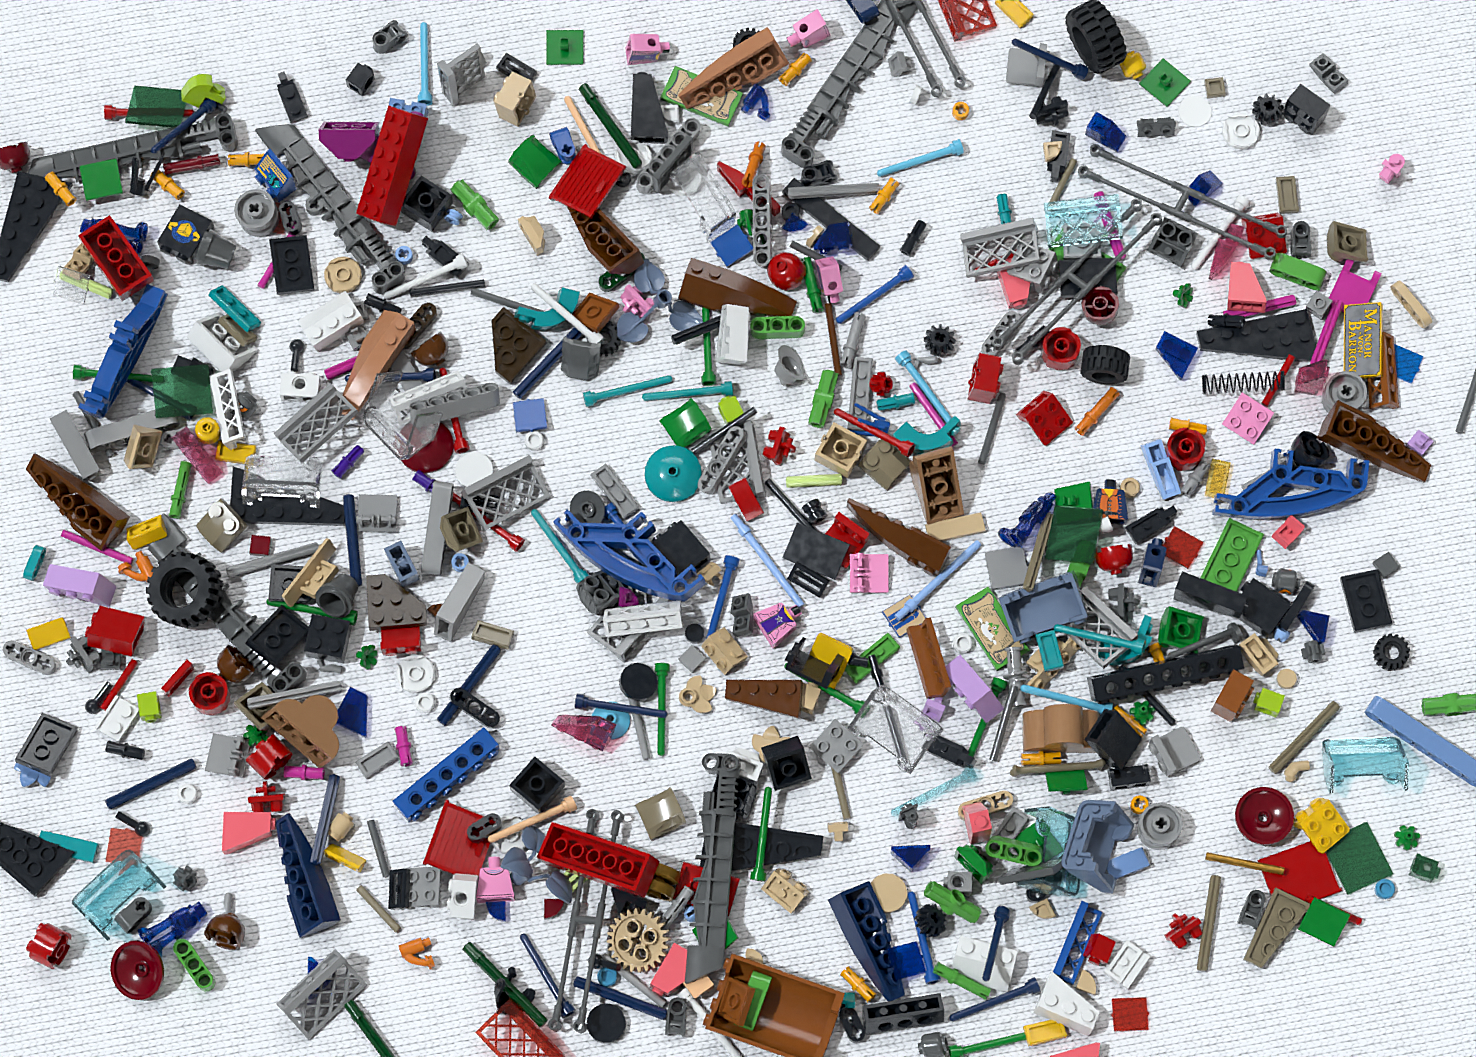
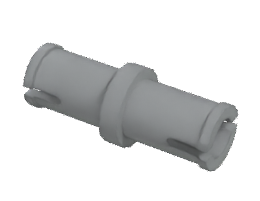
[1180,460,1211,498]

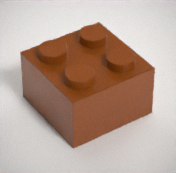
[1211,669,1254,722]

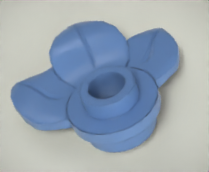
[14,763,51,787]

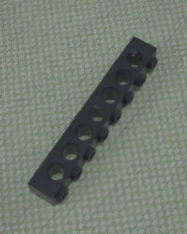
[1087,644,1244,704]

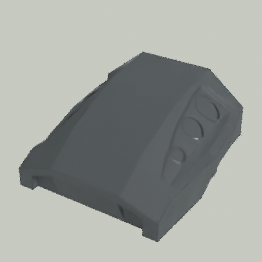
[1147,217,1199,267]
[561,337,601,381]
[576,570,624,614]

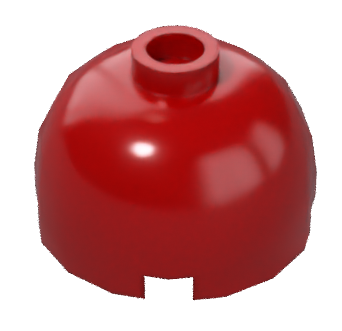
[767,252,806,291]
[1094,544,1133,575]

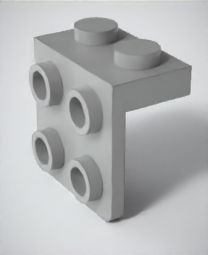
[1006,43,1050,87]
[1007,241,1059,294]
[1148,727,1200,777]

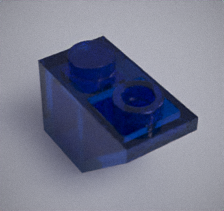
[1085,112,1127,152]
[814,221,854,255]

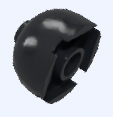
[1290,431,1330,468]

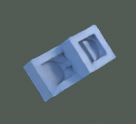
[1107,847,1150,880]

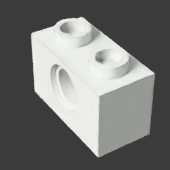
[279,371,321,402]
[447,873,478,919]

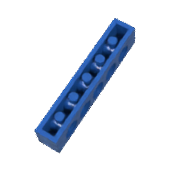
[393,727,500,822]

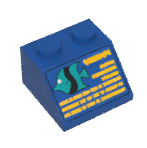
[254,149,297,202]

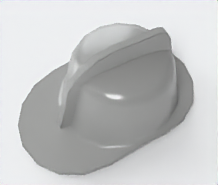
[774,345,804,386]

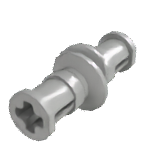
[1003,647,1028,707]

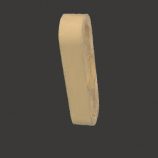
[1390,280,1432,328]
[958,791,1013,821]

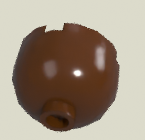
[411,331,449,367]
[217,645,255,683]
[204,913,245,950]

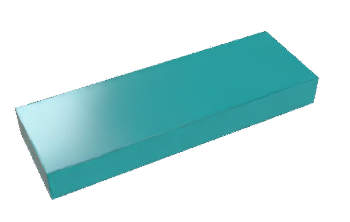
[208,285,261,332]
[39,830,99,863]

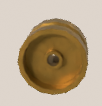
[646,863,681,901]

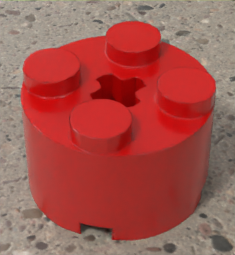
[1041,327,1081,370]
[1165,427,1205,471]
[189,672,231,715]
[246,734,293,780]
[26,923,72,969]

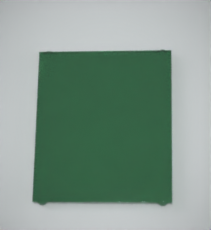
[125,85,187,128]
[151,364,213,418]
[1045,505,1104,564]
[1325,822,1393,895]

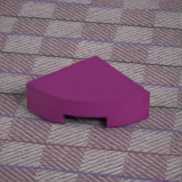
[619,587,639,607]

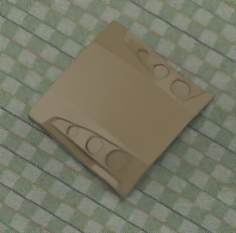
[635,787,686,841]

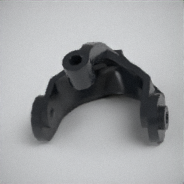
[494,967,535,1015]

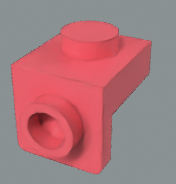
[1271,515,1305,549]

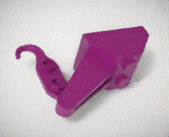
[318,111,425,180]

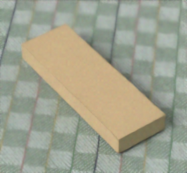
[925,512,986,542]

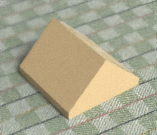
[124,425,163,469]

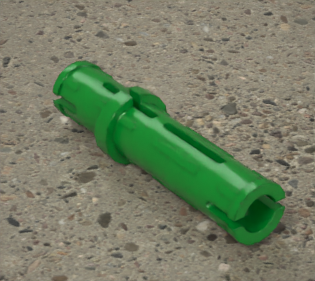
[801,257,824,313]

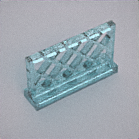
[1044,194,1123,248]

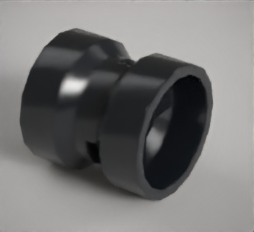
[802,498,828,525]

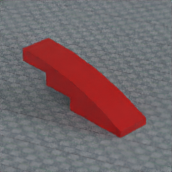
[717,161,781,217]

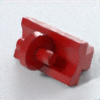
[762,426,796,466]
[248,781,285,812]
[1164,913,1203,949]

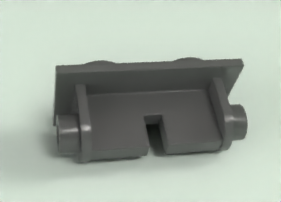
[1137,117,1176,137]
[898,803,918,829]

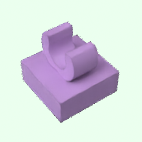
[1406,430,1434,456]
[922,697,946,722]

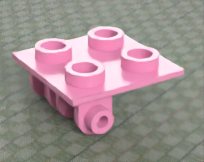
[1222,392,1274,445]
[850,553,889,593]

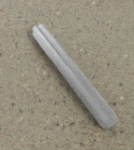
[788,183,880,199]
[226,542,319,578]
[247,681,342,709]

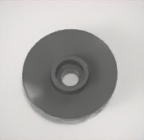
[570,490,605,523]

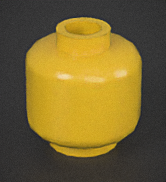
[1119,51,1146,79]
[195,417,221,445]

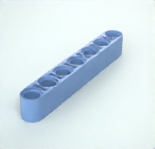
[1364,696,1476,787]

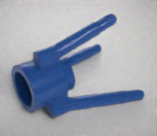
[849,403,890,438]

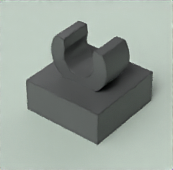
[100,649,122,670]

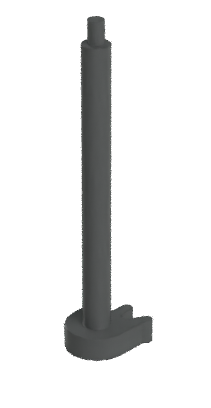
[1164,622,1243,660]

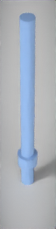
[731,514,804,608]
[894,540,982,621]

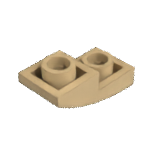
[63,243,94,280]

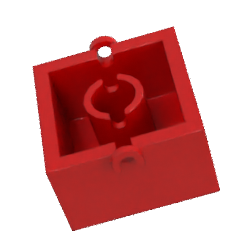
[967,353,1004,404]

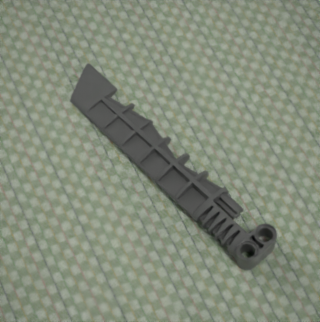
[781,0,917,168]
[28,112,238,183]
[255,124,405,294]
[148,513,307,693]
[685,753,741,984]

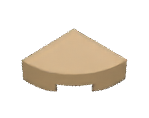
[1043,141,1062,162]
[806,225,824,248]
[1029,899,1056,919]
[1076,969,1096,995]

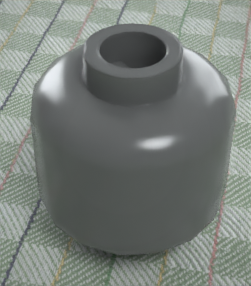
[918,1032,948,1057]

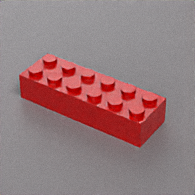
[356,105,428,226]
[537,822,660,898]

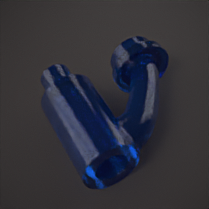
[741,84,771,121]

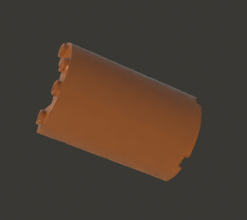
[703,954,845,1057]

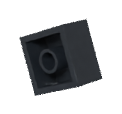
[1283,83,1330,135]
[401,175,453,232]
[304,614,352,664]
[761,736,812,791]
[509,757,565,814]

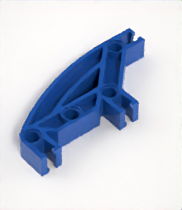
[78,284,168,419]
[1212,448,1370,520]
[553,509,706,602]

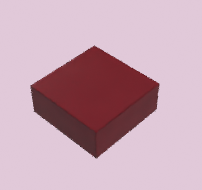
[249,535,271,557]

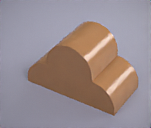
[909,446,964,524]
[261,695,339,768]
[1022,704,1100,753]

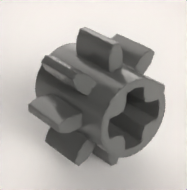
[1301,640,1325,663]
[173,865,198,891]

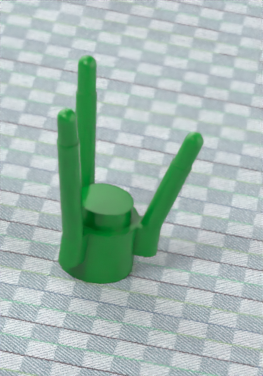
[737,209,766,245]

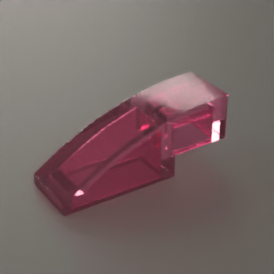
[1208,223,1244,280]

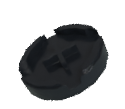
[619,663,658,702]
[587,1004,626,1044]

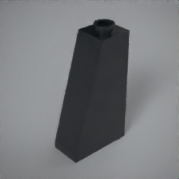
[631,72,668,144]
[1173,571,1250,619]

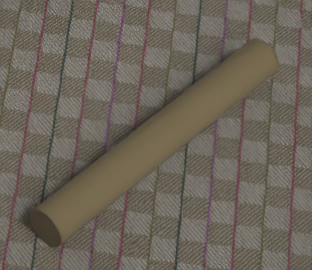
[1047,158,1077,209]
[831,767,851,820]
[356,885,401,933]

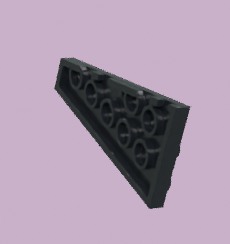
[0,171,73,282]
[1196,309,1316,362]
[230,466,345,526]
[0,822,75,897]
[700,822,824,871]

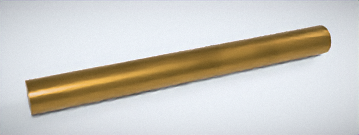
[1205,852,1285,875]

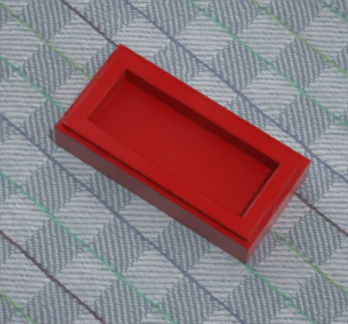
[161,659,194,697]

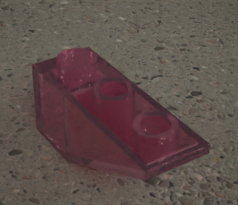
[1294,359,1330,396]
[171,426,223,484]
[551,715,616,752]

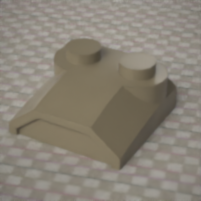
[1327,221,1368,262]
[858,439,910,491]
[196,498,248,553]
[440,507,483,552]

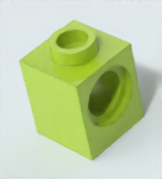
[718,396,744,425]
[1253,688,1285,718]
[137,691,162,723]

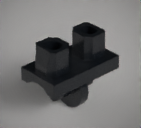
[1035,96,1069,126]

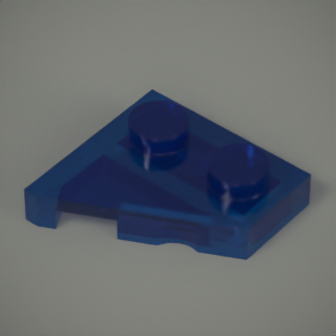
[1155,331,1198,380]
[336,687,368,738]

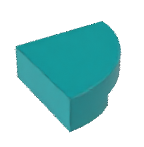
[842,992,855,1008]

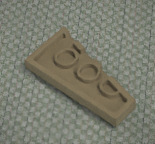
[1243,888,1310,968]

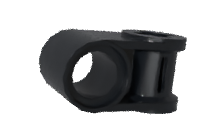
[800,160,838,187]

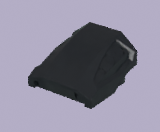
[712,775,757,819]

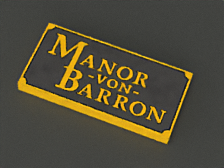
[1344,302,1383,378]

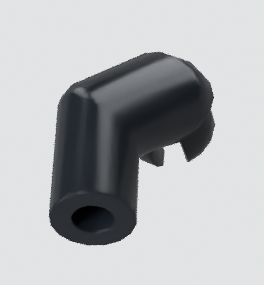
[848,651,869,668]

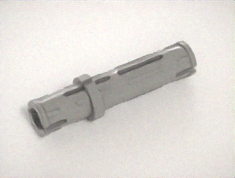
[840,312,866,368]
[650,885,695,937]

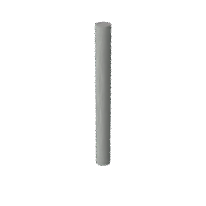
[628,698,650,760]
[602,953,667,1008]

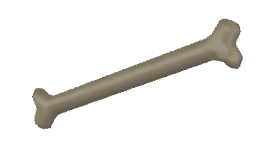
[1010,759,1106,777]

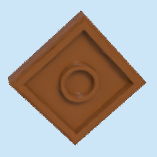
[569,292,620,333]
[717,977,755,1027]

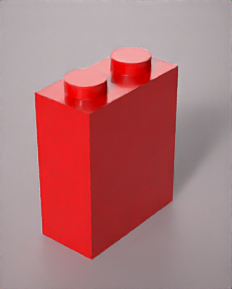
[85,606,145,656]

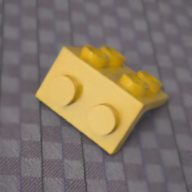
[809,633,853,689]
[1293,798,1349,853]

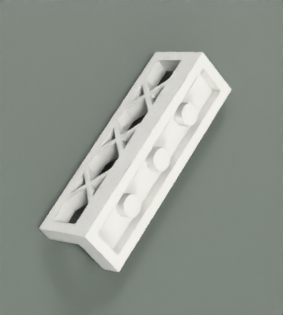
[209,369,246,450]
[388,371,467,425]
[603,600,683,637]

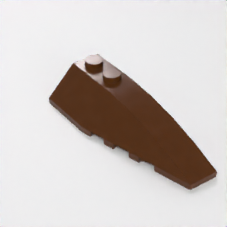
[567,207,644,274]
[678,258,797,317]
[1317,400,1431,483]
[26,453,130,551]
[846,498,951,576]

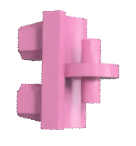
[1379,154,1405,184]
[620,284,654,319]

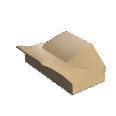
[518,216,545,256]
[1239,633,1279,676]

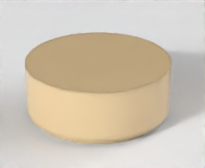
[1120,478,1140,498]
[1276,669,1297,689]

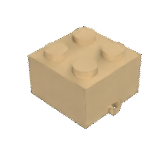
[493,72,536,127]
[814,422,867,478]

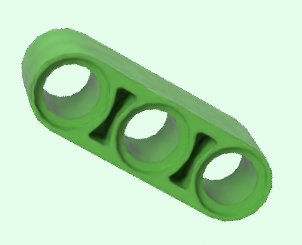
[1269,253,1327,291]
[750,316,805,339]
[985,836,1043,866]
[173,939,215,992]
[734,970,772,1031]

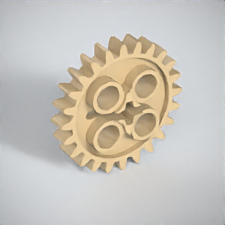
[607,908,671,973]

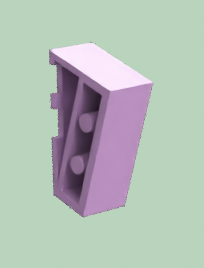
[43,564,116,607]
[945,655,1004,723]

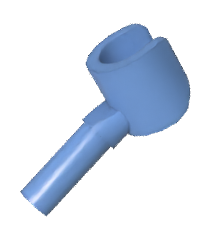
[1256,550,1268,577]

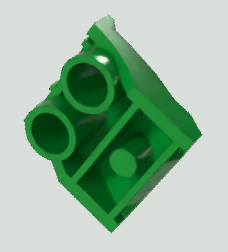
[508,135,561,189]
[659,398,712,448]

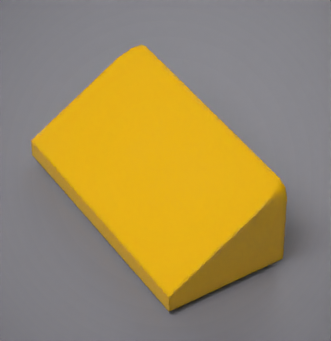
[126,515,167,550]
[26,617,71,650]
[324,844,366,873]

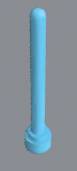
[417,22,432,106]
[877,139,964,177]
[895,350,952,423]
[1020,684,1113,714]

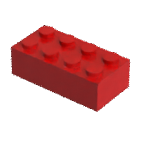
[78,215,154,302]

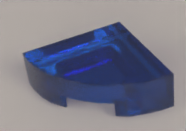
[782,212,808,232]
[486,901,506,922]

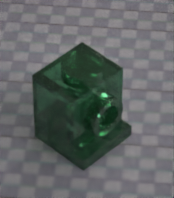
[1408,853,1441,883]

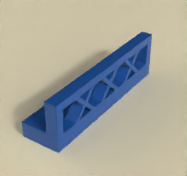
[1053,901,1102,985]

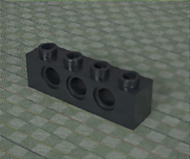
[862,993,944,1035]

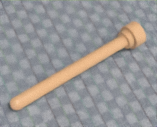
[564,96,601,153]
[488,796,577,843]

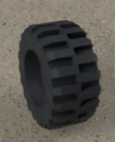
[1065,0,1127,74]
[146,552,224,628]

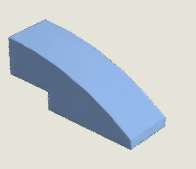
[1140,439,1181,500]

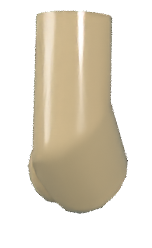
[1284,760,1310,782]

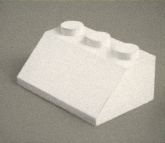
[298,291,365,352]
[187,312,257,372]
[952,936,1018,993]

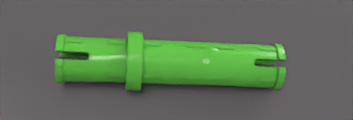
[168,461,192,519]
[933,962,991,1000]

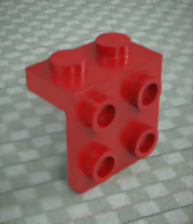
[380,627,421,656]

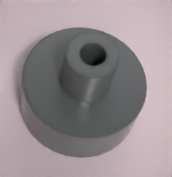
[141,255,160,273]

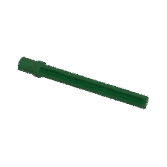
[578,83,642,169]
[462,942,548,1027]
[344,999,395,1057]

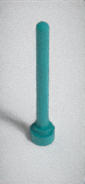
[583,375,673,407]
[642,381,733,401]
[531,509,590,584]
[1054,624,1146,655]

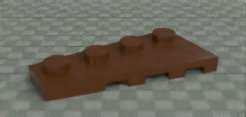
[725,680,803,719]

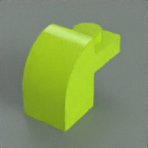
[181,74,226,108]

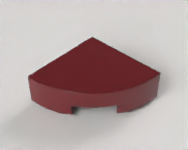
[544,899,564,920]

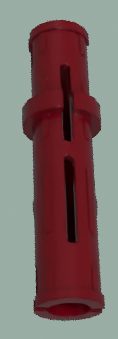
[163,154,221,175]

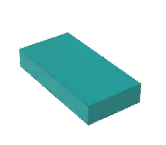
[1036,630,1064,672]

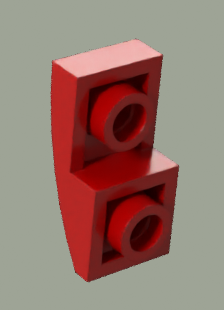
[728,478,764,522]

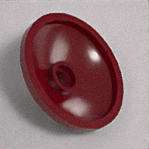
[397,422,454,474]
[1235,787,1294,845]
[110,940,164,1000]

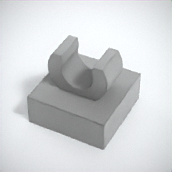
[888,51,911,76]
[345,325,367,351]

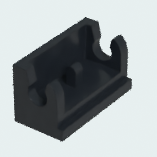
[1107,764,1151,791]

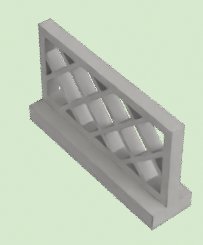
[437,43,485,106]
[960,217,1041,278]
[273,383,359,463]
[708,420,767,504]
[461,455,550,531]
[587,585,672,663]
[1063,586,1138,669]
[276,949,367,1040]

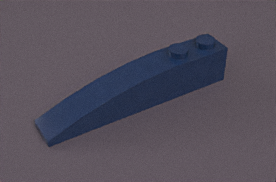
[276,813,341,938]
[828,881,905,1001]

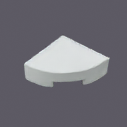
[660,105,679,125]

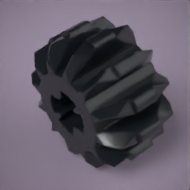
[1252,93,1284,126]
[923,324,956,357]
[914,904,948,938]

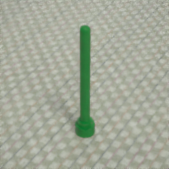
[701,307,717,386]
[73,364,165,383]
[266,599,358,626]
[655,663,670,756]
[784,663,869,717]
[966,677,1008,766]
[750,787,772,882]
[948,1032,1026,1057]

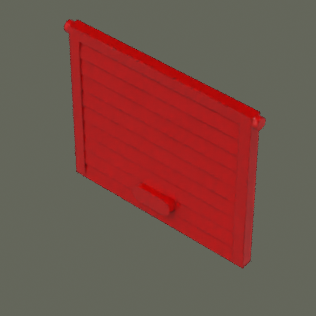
[548,144,626,219]
[423,800,496,876]
[1257,841,1342,901]

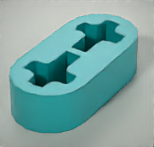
[23,545,46,581]

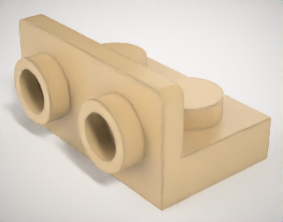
[761,868,810,914]

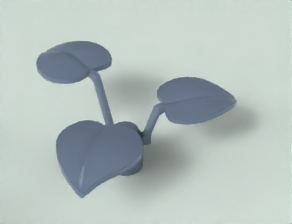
[617,258,703,343]
[501,826,572,904]

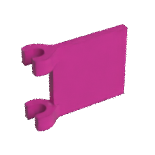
[1329,259,1382,313]

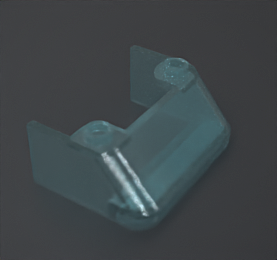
[1322,737,1409,794]
[1017,806,1080,896]
[72,849,167,941]

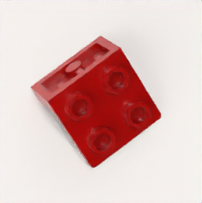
[1241,212,1287,259]
[1016,391,1073,446]
[825,512,870,569]

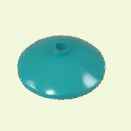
[644,445,702,502]

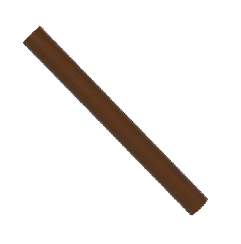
[824,303,842,376]

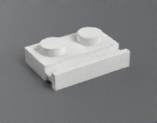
[95,695,139,743]
[1104,940,1150,990]

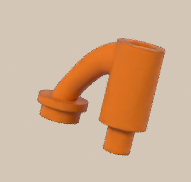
[118,551,153,582]
[398,937,435,970]

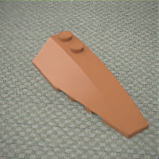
[678,27,789,109]
[337,310,416,421]

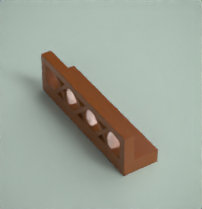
[1367,332,1399,410]
[906,617,951,699]

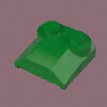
[1158,606,1204,653]
[954,844,993,885]

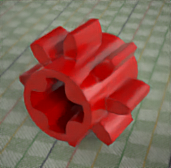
[869,372,893,396]

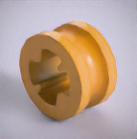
[952,102,969,121]
[1130,795,1149,814]

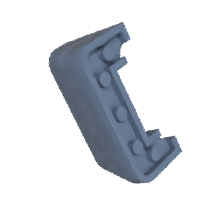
[999,570,1088,644]
[1062,800,1134,894]

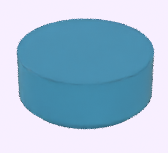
[1374,879,1395,900]
[597,967,617,987]

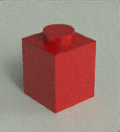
[1083,933,1116,966]

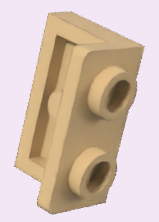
[701,627,748,675]

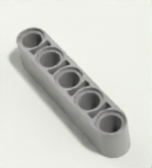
[636,118,701,194]
[752,174,772,267]
[409,383,500,426]
[84,406,180,453]
[421,481,454,576]

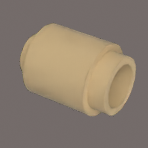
[328,812,354,842]

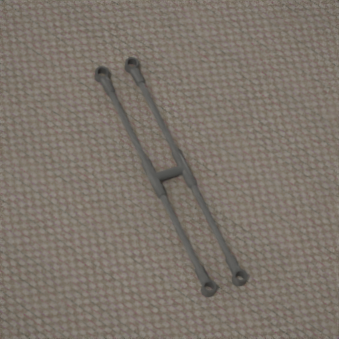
[886,0,966,97]
[1078,144,1287,260]
[992,199,1162,365]
[548,809,624,1034]

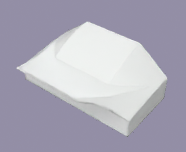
[726,748,764,782]

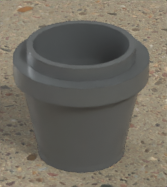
[195,229,237,269]
[316,574,358,618]

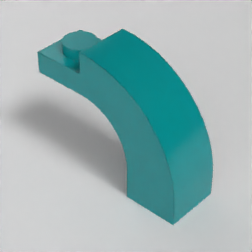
[514,287,580,330]
[893,416,962,454]
[1098,615,1153,666]

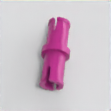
[394,726,413,767]
[284,765,325,781]

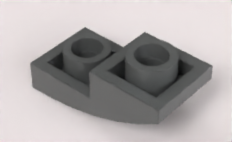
[1309,53,1348,94]
[730,593,753,637]

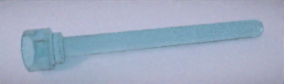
[891,766,978,816]

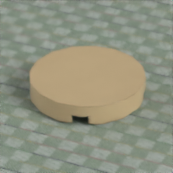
[324,257,362,294]
[871,873,907,913]

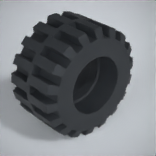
[1080,345,1130,385]

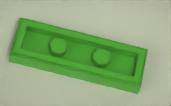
[845,633,900,684]

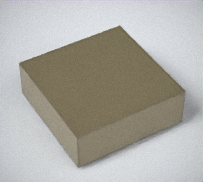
[1204,77,1226,99]

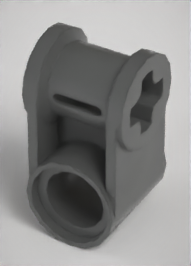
[372,20,408,54]
[1290,221,1312,258]
[1237,890,1266,930]
[114,897,152,934]
[665,997,686,1037]

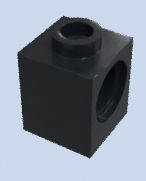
[345,63,375,96]

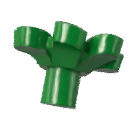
[1173,283,1193,308]
[356,645,378,670]
[1129,701,1155,726]
[243,725,268,746]
[1394,825,1420,851]

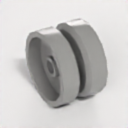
[234,189,280,237]
[1322,371,1367,413]
[1137,802,1183,850]

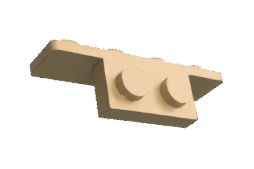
[282,538,339,607]
[1026,638,1086,696]

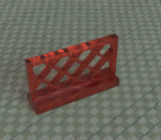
[938,0,997,42]
[475,998,565,1057]

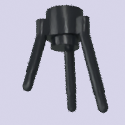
[130,156,164,196]

